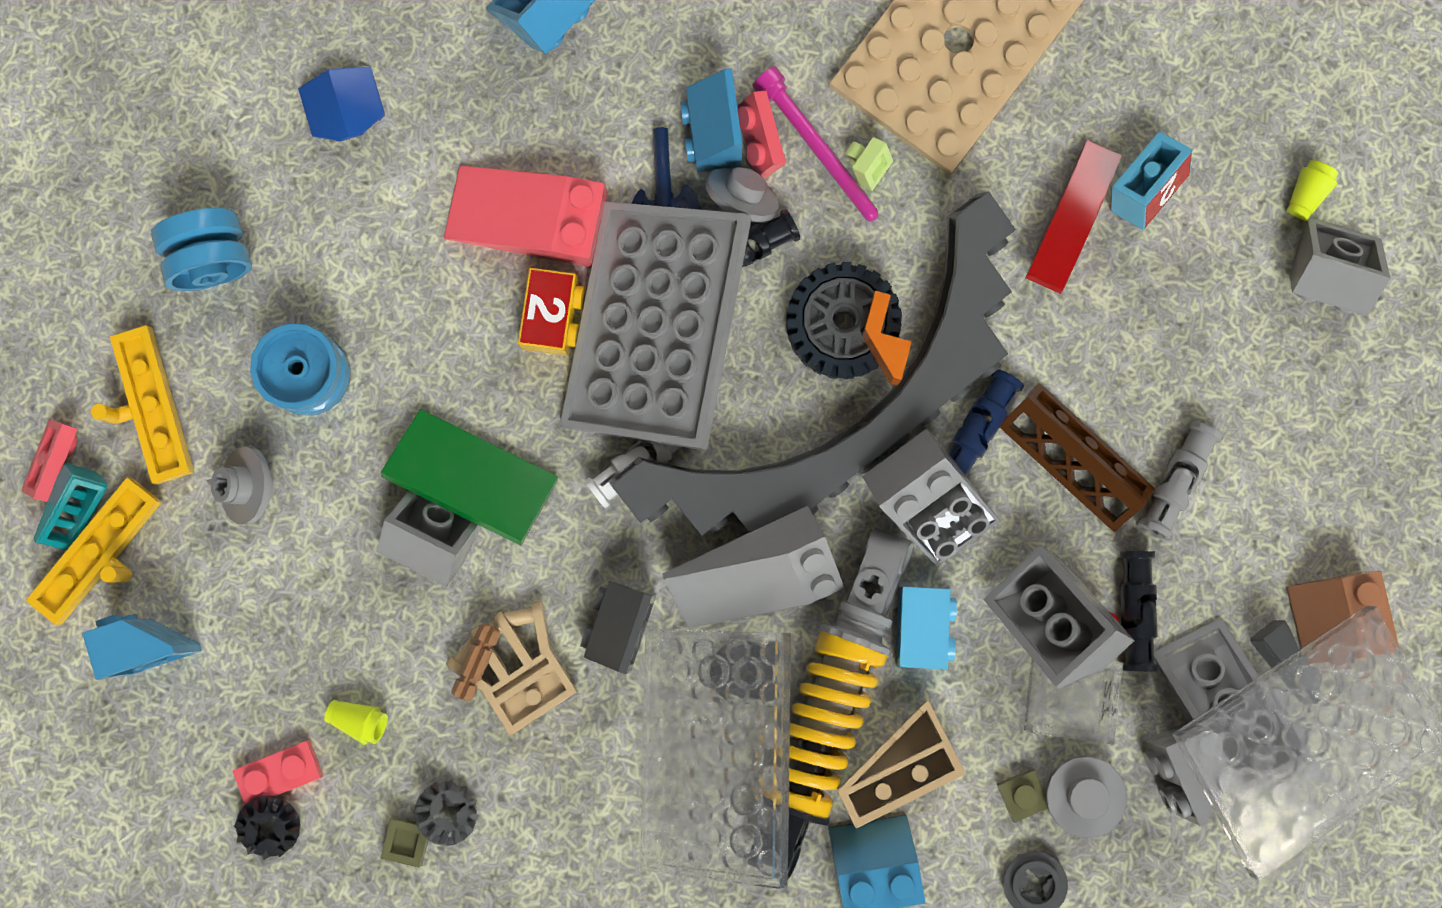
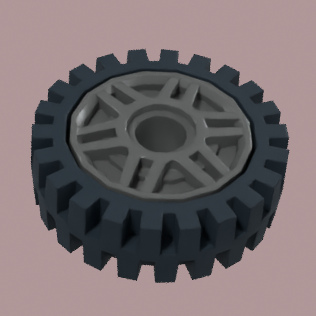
[786,262,902,380]

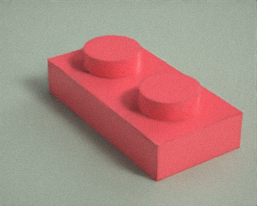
[737,91,786,178]
[21,419,77,502]
[232,740,323,805]

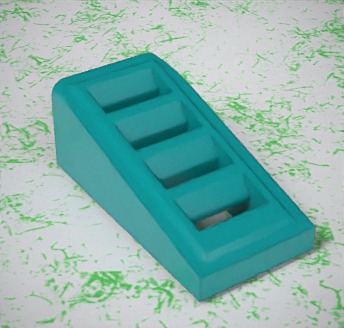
[33,463,109,550]

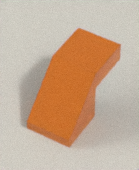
[862,291,912,386]

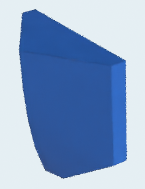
[298,66,385,142]

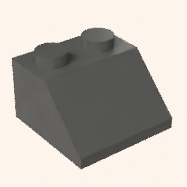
[580,581,656,674]

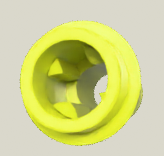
[1286,160,1339,221]
[324,700,388,745]

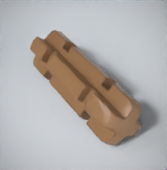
[451,623,501,701]

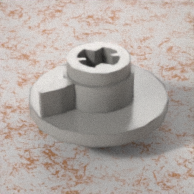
[705,167,779,222]
[207,446,273,524]
[1045,756,1127,838]

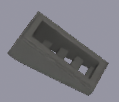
[1250,620,1320,704]

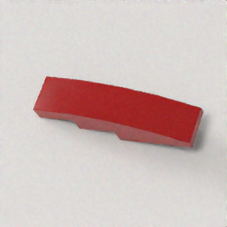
[1025,140,1122,294]

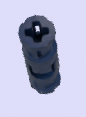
[949,369,1024,477]

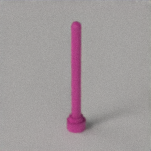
[752,66,878,221]

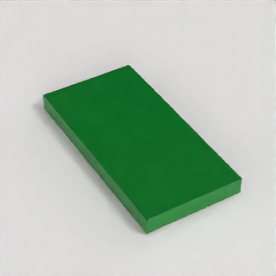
[381,409,558,546]

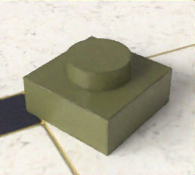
[997,769,1047,823]
[381,816,429,868]

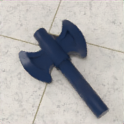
[631,127,701,210]

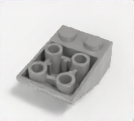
[862,429,1000,566]

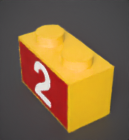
[518,268,585,356]

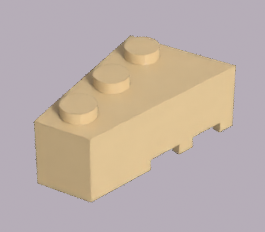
[837,700,966,829]

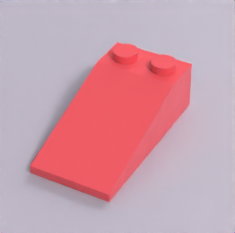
[444,166,609,268]

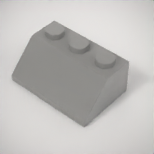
[983,545,1135,688]

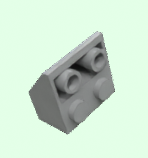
[1143,722,1228,826]

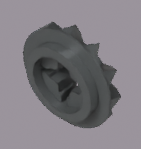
[414,780,479,846]
[1002,850,1068,908]

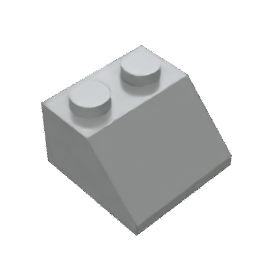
[1290,217,1391,316]
[377,491,481,587]

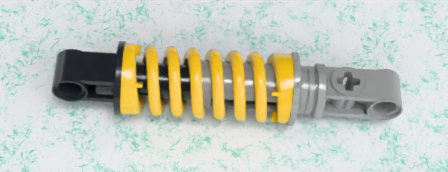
[749,528,914,880]

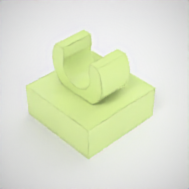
[845,137,893,191]

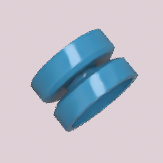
[151,208,252,291]
[250,323,351,416]

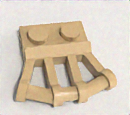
[446,601,579,736]

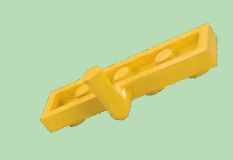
[91,325,195,485]
[25,477,162,625]

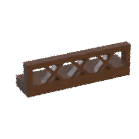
[1000,383,1155,532]

